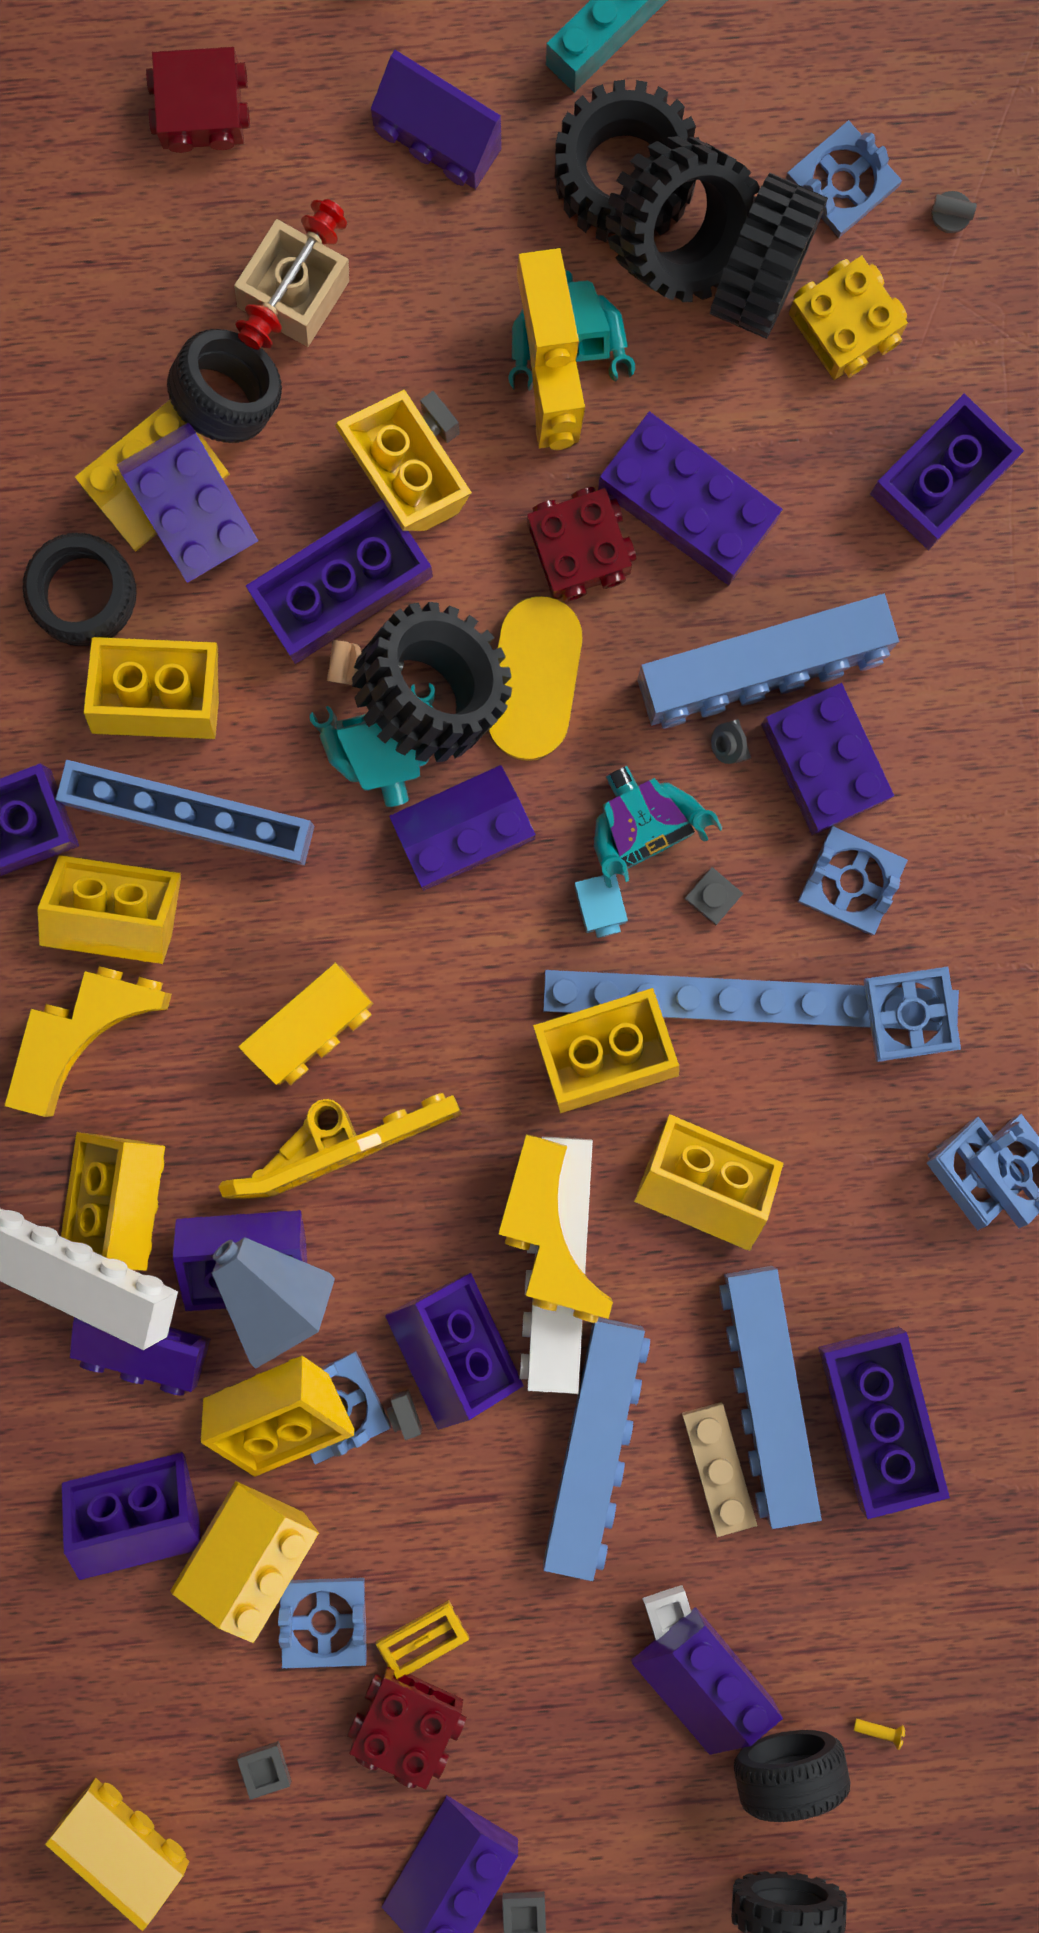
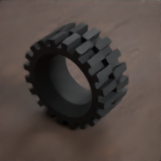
[554,80,700,242]
[606,136,760,302]
[710,173,828,339]
[352,602,512,762]

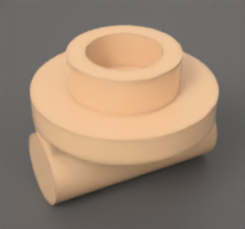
[327,640,361,685]

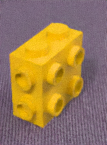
[789,255,908,380]

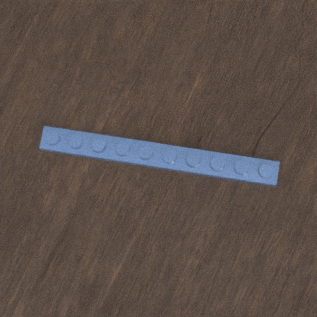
[543,970,959,1031]

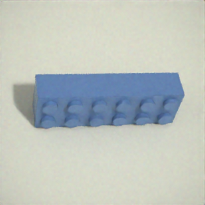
[637,593,899,729]

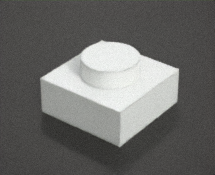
[643,1585,691,1641]

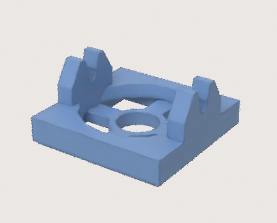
[786,120,902,238]
[797,826,908,936]
[863,967,961,1062]
[968,1114,1039,1228]
[927,1117,1024,1231]
[310,1351,391,1465]
[278,1578,367,1668]

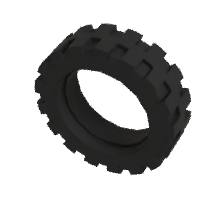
[731,1871,847,1933]

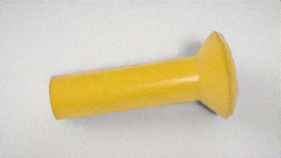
[853,1718,905,1750]

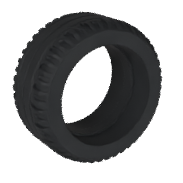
[167,329,282,443]
[22,533,137,646]
[734,1730,851,1822]

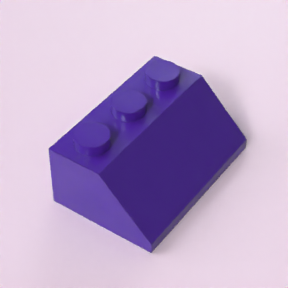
[371,50,501,190]
[389,765,536,891]
[173,1210,307,1311]
[385,1273,524,1430]
[70,1317,211,1396]
[62,1452,201,1580]
[631,1607,783,1755]
[382,1795,518,1933]

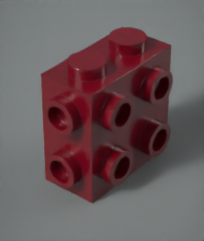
[146,47,250,153]
[527,487,636,602]
[347,1666,467,1790]

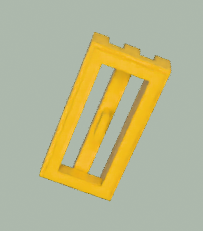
[376,1600,469,1679]

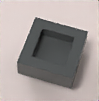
[420,391,460,443]
[685,867,743,926]
[387,1389,423,1440]
[237,1741,292,1800]
[502,1891,546,1933]

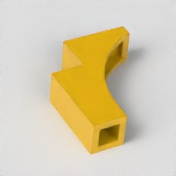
[517,248,585,450]
[5,966,172,1117]
[499,1134,613,1323]

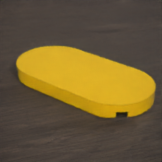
[489,596,582,761]

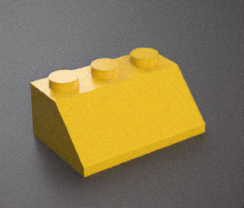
[335,389,472,531]
[75,400,230,552]
[84,637,219,739]
[38,855,181,964]
[238,963,374,1086]
[533,988,679,1114]
[634,1114,783,1251]
[61,1132,165,1271]
[201,1356,354,1477]
[170,1481,319,1643]
[45,1778,189,1931]

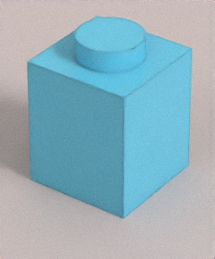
[574,874,628,938]

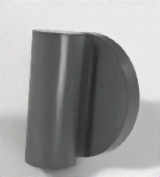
[931,191,977,233]
[711,719,751,764]

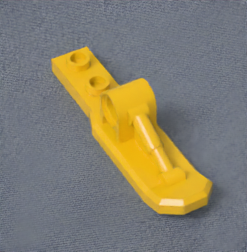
[218,1093,462,1199]

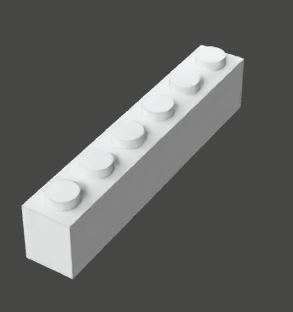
[520,1136,593,1394]
[0,1208,178,1350]

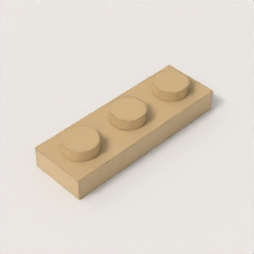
[682,1402,757,1537]

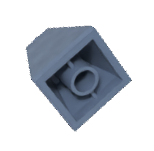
[212,1237,335,1368]

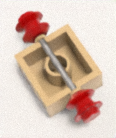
[234,199,349,350]

